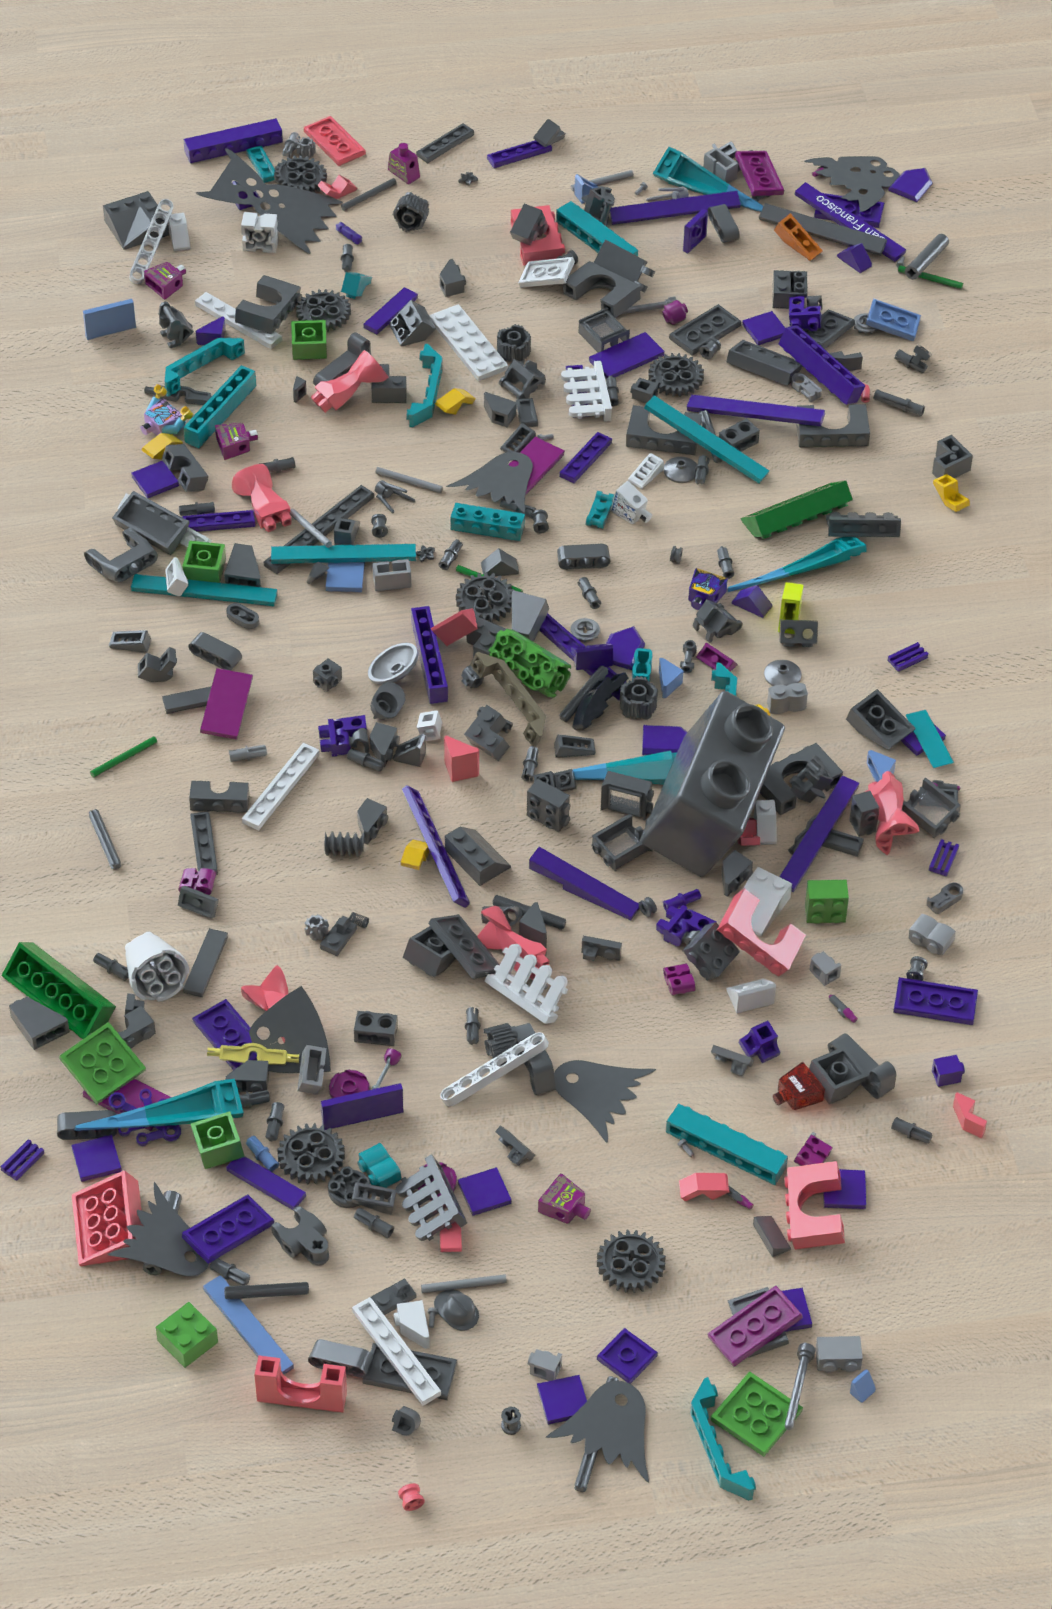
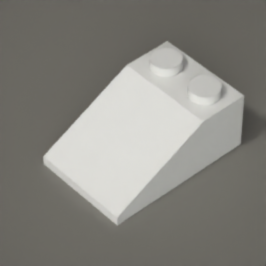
[743,867,792,937]

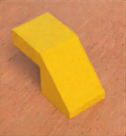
[435,388,476,415]
[141,433,183,460]
[933,474,970,512]
[400,839,430,870]

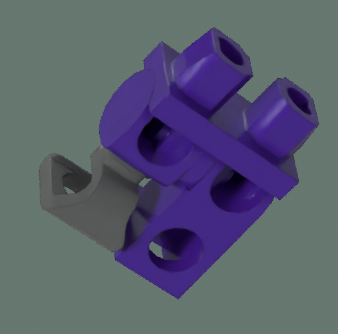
[789,295,823,331]
[318,715,369,757]
[656,905,717,946]

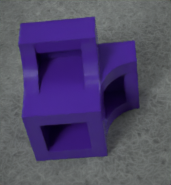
[738,1020,781,1063]

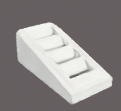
[628,453,664,489]
[166,557,188,596]

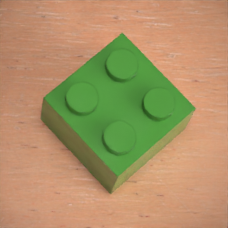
[291,320,327,360]
[182,541,226,583]
[805,879,849,924]
[191,1111,245,1169]
[156,1302,218,1368]

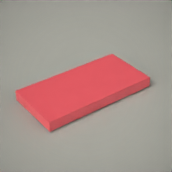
[304,116,366,166]

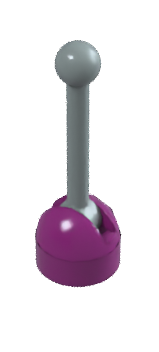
[372,1048,402,1089]

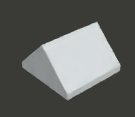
[726,978,776,1013]

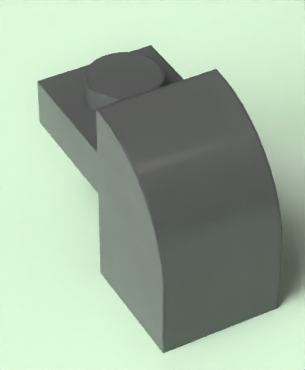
[138,647,177,682]

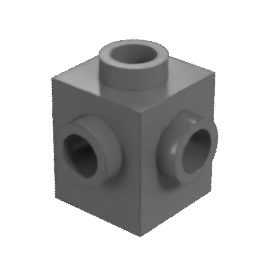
[313,658,342,692]

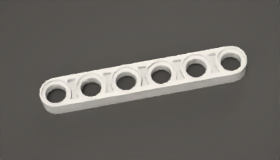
[129,199,173,284]
[440,1032,549,1107]

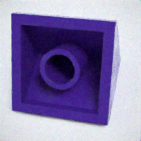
[571,643,613,670]

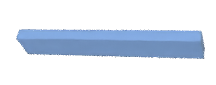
[203,1275,294,1374]

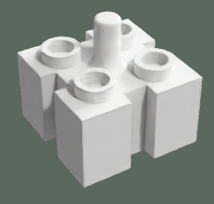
[241,212,278,253]

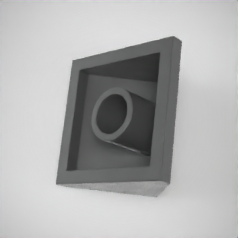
[519,902,547,956]

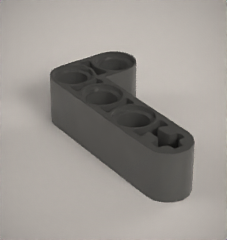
[313,332,371,386]
[515,1023,556,1095]
[827,1033,897,1099]

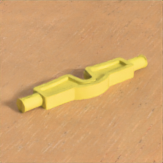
[207,1043,299,1065]

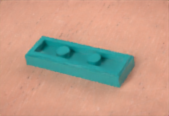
[246,146,275,183]

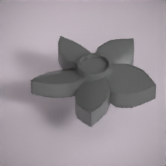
[458,172,478,185]
[416,545,435,562]

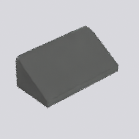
[753,1216,791,1257]

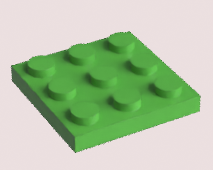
[59,1022,146,1105]
[710,1371,803,1457]

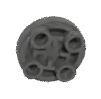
[328,1167,370,1208]

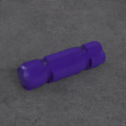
[336,222,362,245]

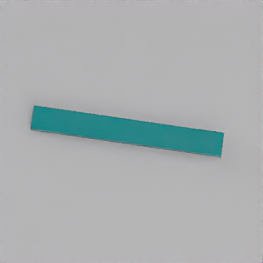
[644,395,770,484]
[271,544,416,564]
[131,574,278,606]

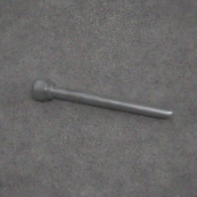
[620,296,676,315]
[785,1343,815,1430]

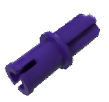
[663,889,702,912]

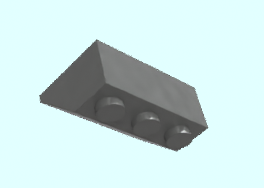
[445,826,511,886]

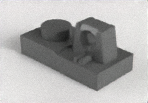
[911,344,932,365]
[177,886,219,918]
[320,915,357,956]
[581,935,622,961]
[711,1045,754,1076]
[495,1125,535,1166]
[371,1278,417,1315]

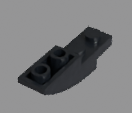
[572,672,629,730]

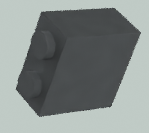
[527,779,571,832]
[682,922,740,980]

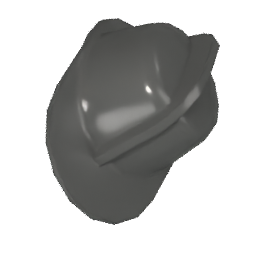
[370,682,405,720]
[434,1289,479,1331]

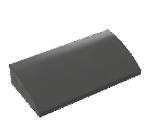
[726,340,803,386]
[112,491,189,555]

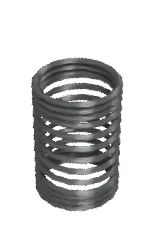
[349,912,369,928]

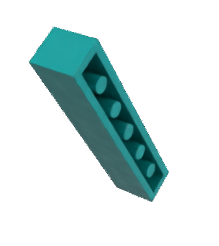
[556,201,639,256]
[183,365,257,448]
[666,1103,788,1185]

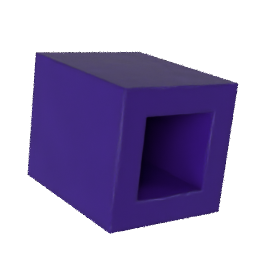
[932,1055,965,1087]

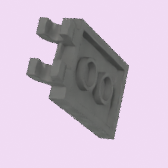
[594,240,656,293]

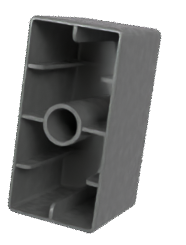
[640,691,785,877]

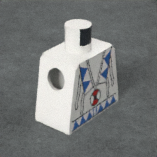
[611,481,652,524]

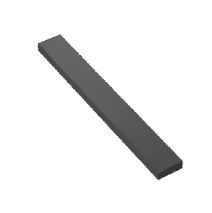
[759,203,887,256]
[264,485,374,574]

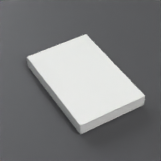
[518,257,575,288]

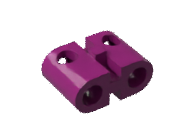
[178,868,216,895]
[663,963,696,996]
[794,1134,833,1166]

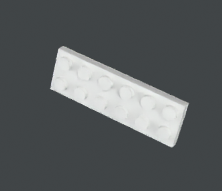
[429,304,508,381]

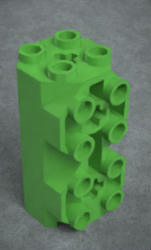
[488,629,571,698]

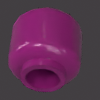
[662,300,688,325]

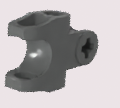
[271,1206,329,1266]

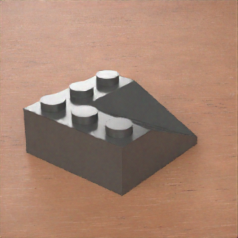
[103,191,169,250]

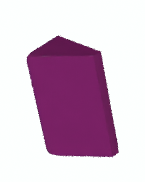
[696,642,738,672]

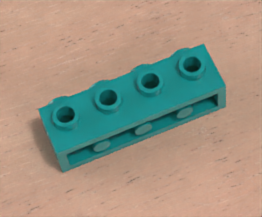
[450,503,525,541]

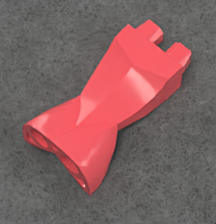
[311,350,389,413]
[232,464,291,532]
[865,771,919,855]
[477,906,550,980]
[241,965,289,1043]

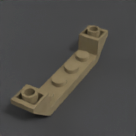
[470,652,546,747]

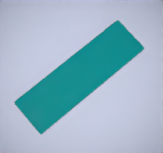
[905,710,954,768]

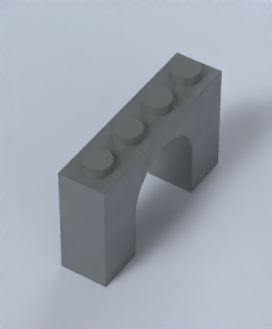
[563,261,641,318]
[235,275,302,334]
[796,404,870,447]
[626,405,702,456]
[760,743,843,815]

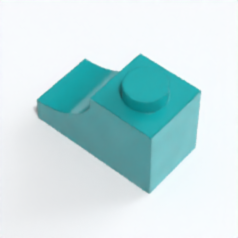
[341,272,372,299]

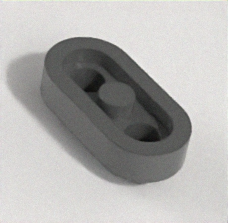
[226,603,259,629]

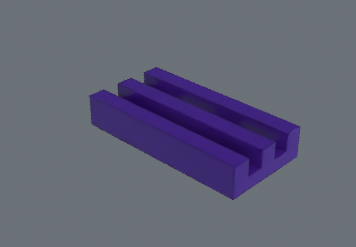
[887,642,929,672]
[929,839,959,876]
[0,1139,45,1181]

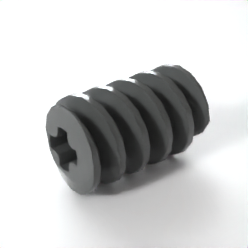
[324,831,365,857]

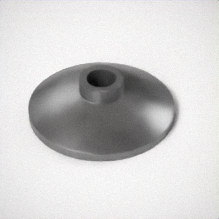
[663,457,697,483]
[764,660,801,686]

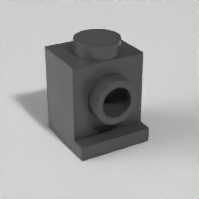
[630,378,658,403]

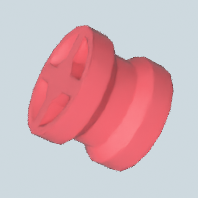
[398,1483,425,1511]

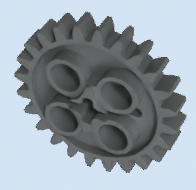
[274,155,327,193]
[296,289,351,332]
[648,353,704,397]
[456,572,514,623]
[277,1123,345,1185]
[597,1229,666,1293]

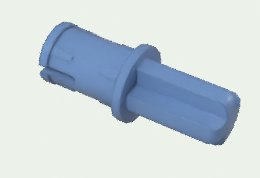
[246,1135,279,1172]

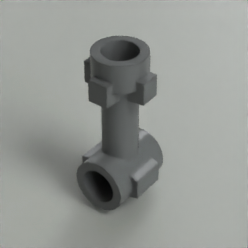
[680,640,697,673]

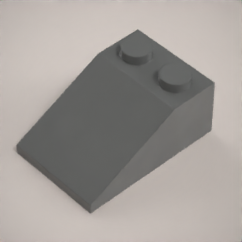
[846,689,916,750]
[402,926,456,977]

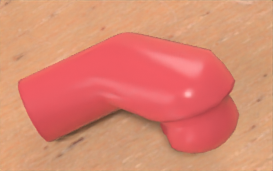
[861,382,870,403]

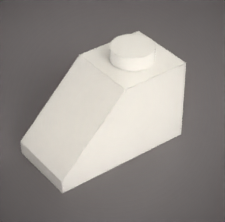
[168,213,190,251]
[754,800,777,845]
[394,1300,430,1349]

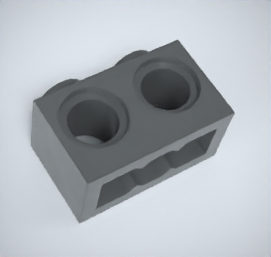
[719,418,760,452]
[779,619,818,647]
[849,791,879,837]
[354,1011,398,1046]

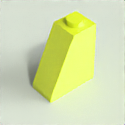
[778,582,804,634]

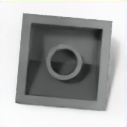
[807,1047,868,1105]

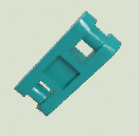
[585,491,615,529]

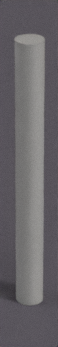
[571,170,634,191]
[375,467,443,493]
[290,509,332,548]
[421,1274,507,1293]

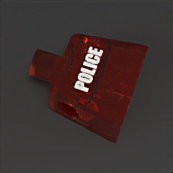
[773,1062,825,1110]

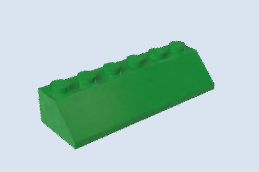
[740,480,853,539]
[1,942,116,1039]

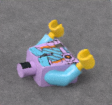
[140,384,193,435]

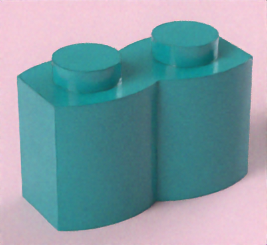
[632,648,653,681]
[357,1143,402,1188]

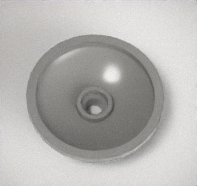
[368,643,419,684]

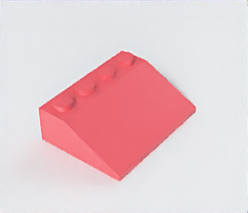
[72,1170,143,1266]

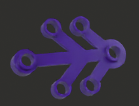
[109,1089,181,1147]

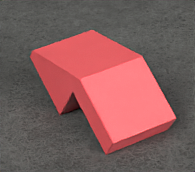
[318,175,358,199]
[737,818,760,846]
[953,1092,987,1138]
[679,1173,729,1201]
[440,1222,462,1252]

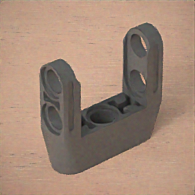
[84,528,158,582]

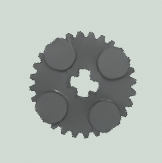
[392,192,429,232]
[497,324,531,363]
[620,676,658,720]
[483,1023,522,1067]

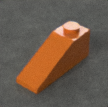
[774,213,823,261]

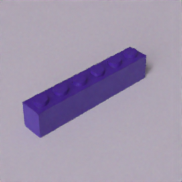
[184,118,283,163]
[778,325,865,405]
[411,606,448,704]

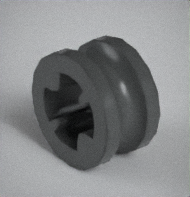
[670,546,683,563]
[638,897,657,917]

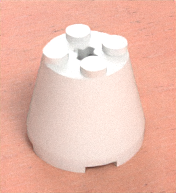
[125,932,189,1002]

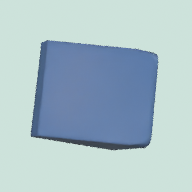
[850,1369,876,1403]

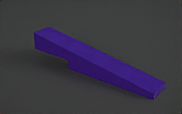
[529,846,640,921]

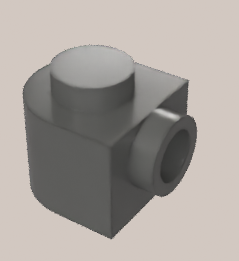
[392,1406,421,1436]

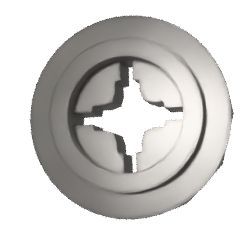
[854,313,878,335]
[571,618,600,643]

